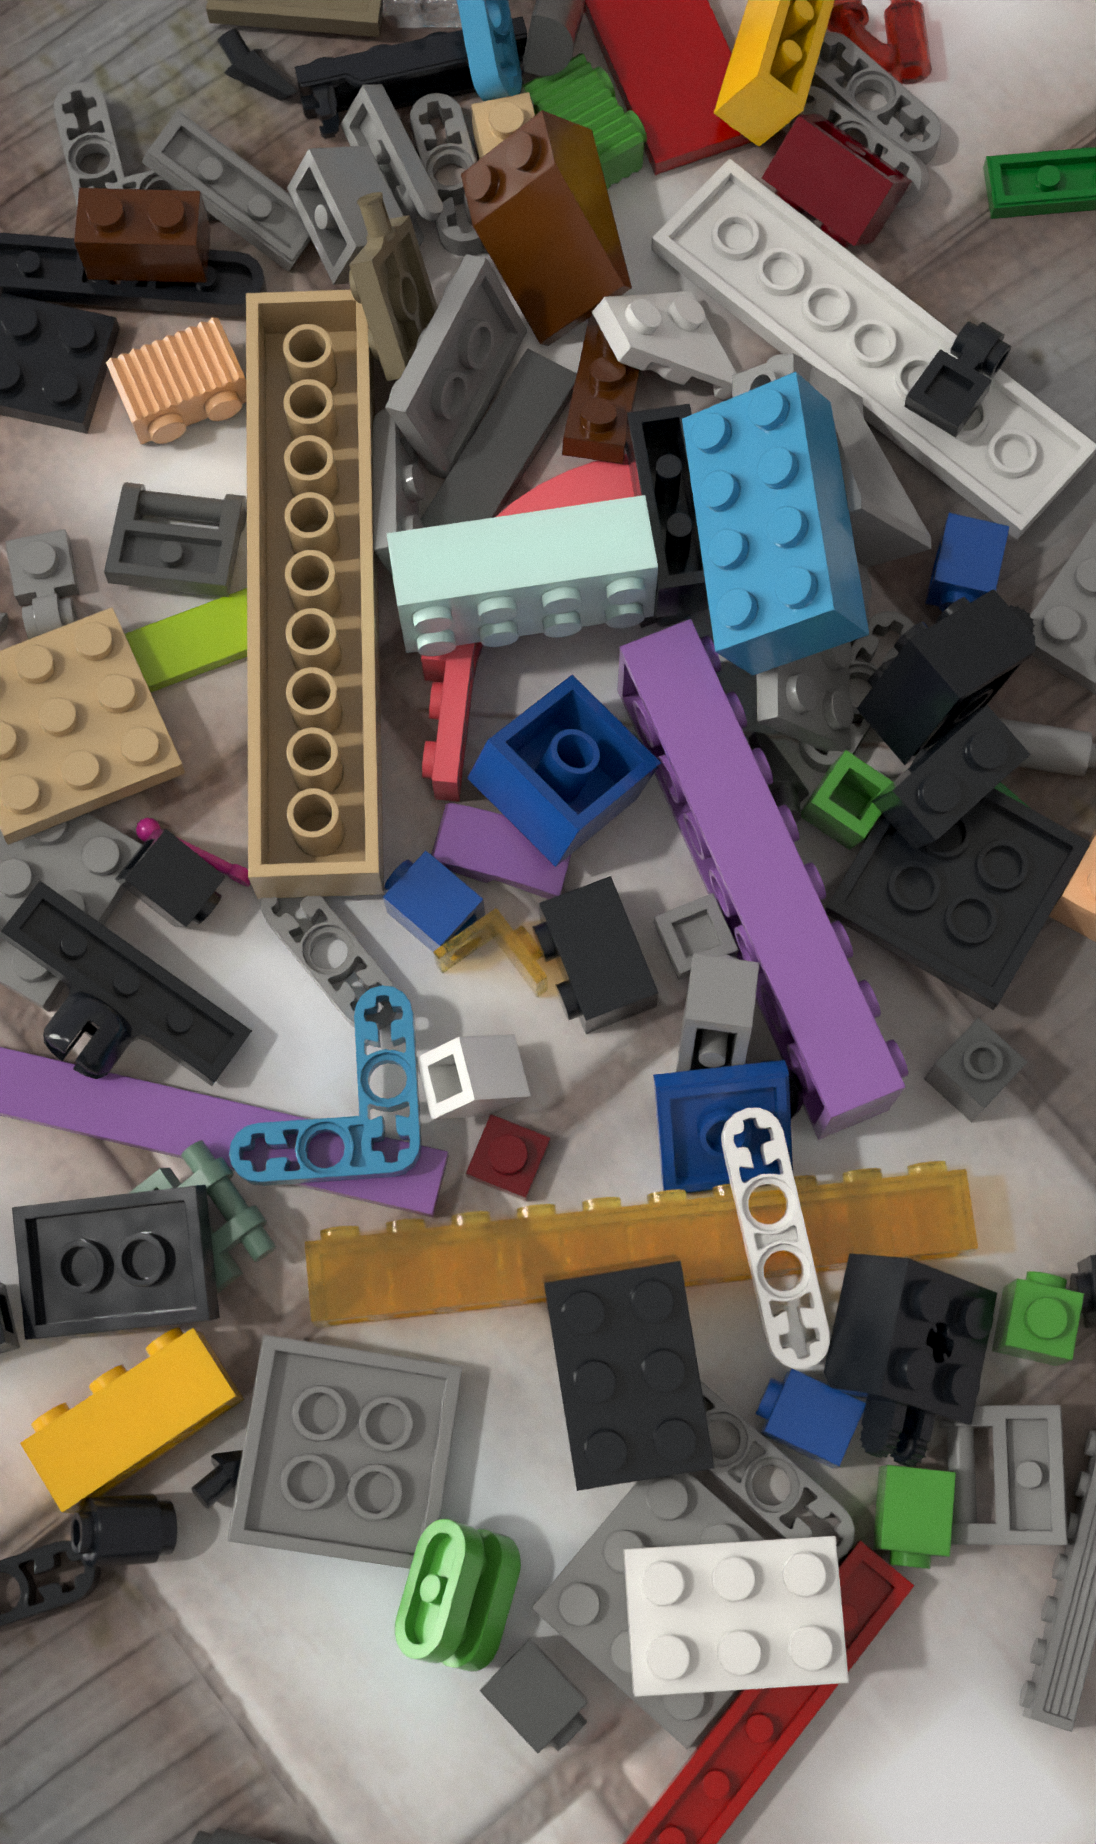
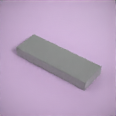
[142,110,312,272]

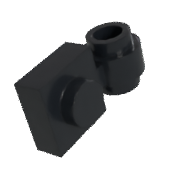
[904,321,1011,438]

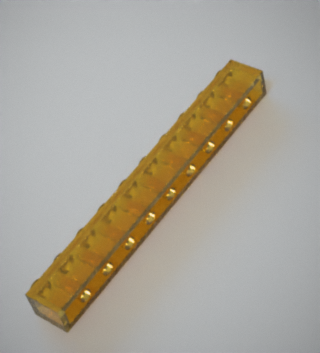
[305,1161,978,1328]

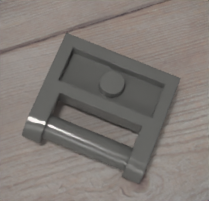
[104,482,247,597]

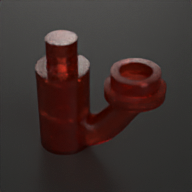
[827,0,932,84]

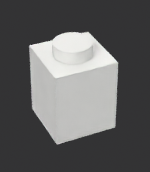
[416,1034,531,1120]

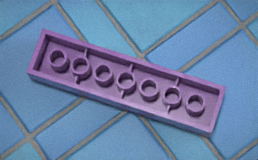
[617,619,908,1140]

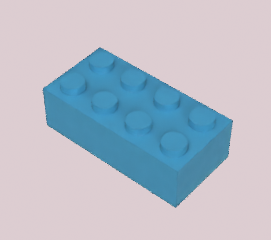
[682,372,869,676]

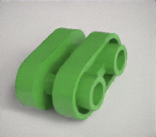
[395,1519,521,1672]

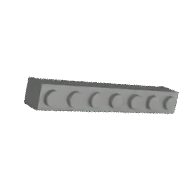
[1019,1430,1096,1732]

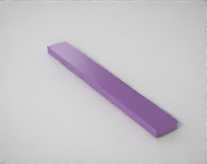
[0,1047,449,1218]

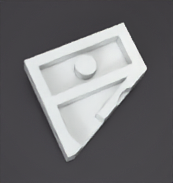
[592,291,737,400]

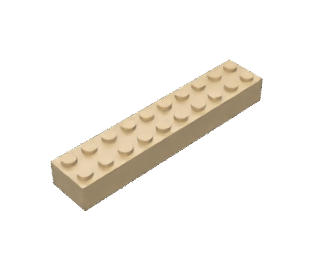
[246,289,384,899]

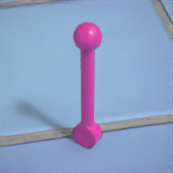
[136,817,251,887]

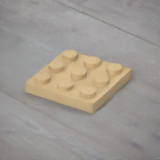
[0,607,185,845]

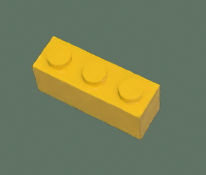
[714,0,834,147]
[20,1327,244,1514]

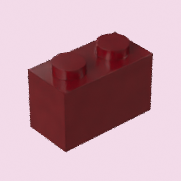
[761,114,912,248]

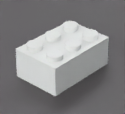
[623,1536,849,1697]

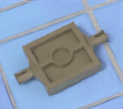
[349,192,438,381]

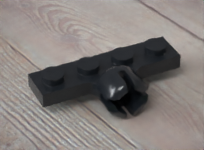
[0,881,252,1086]

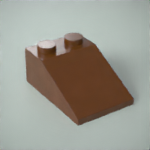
[461,110,632,346]

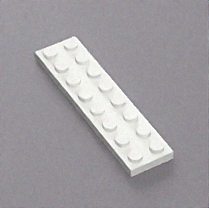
[651,158,1096,540]

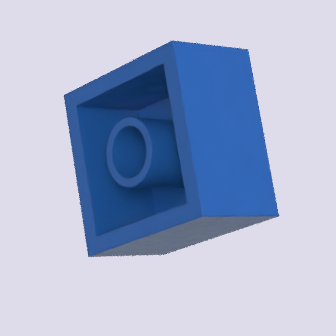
[467,674,661,867]

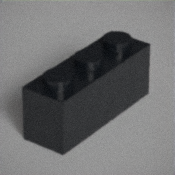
[625,404,709,618]

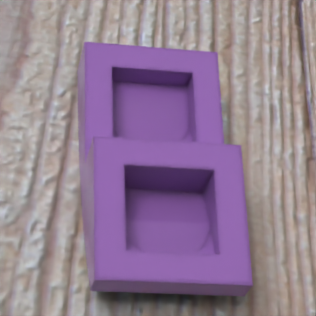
[431,802,571,899]

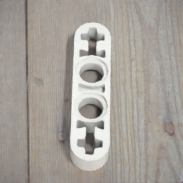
[721,1108,830,1369]

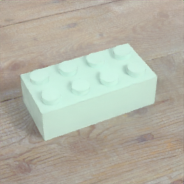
[386,495,658,656]

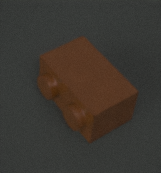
[74,188,211,283]

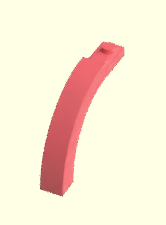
[421,454,634,802]

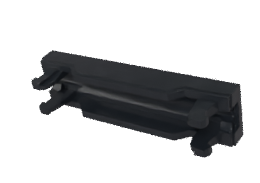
[295,16,527,139]

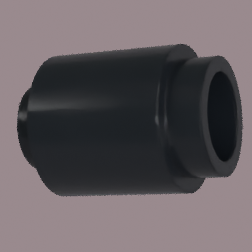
[71,1494,177,1568]

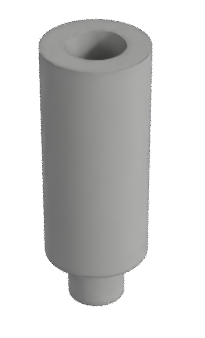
[999,718,1096,777]

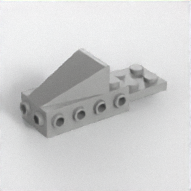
[732,353,931,753]

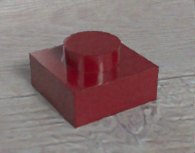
[466,1114,551,1201]

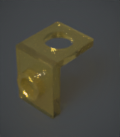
[433,908,548,997]

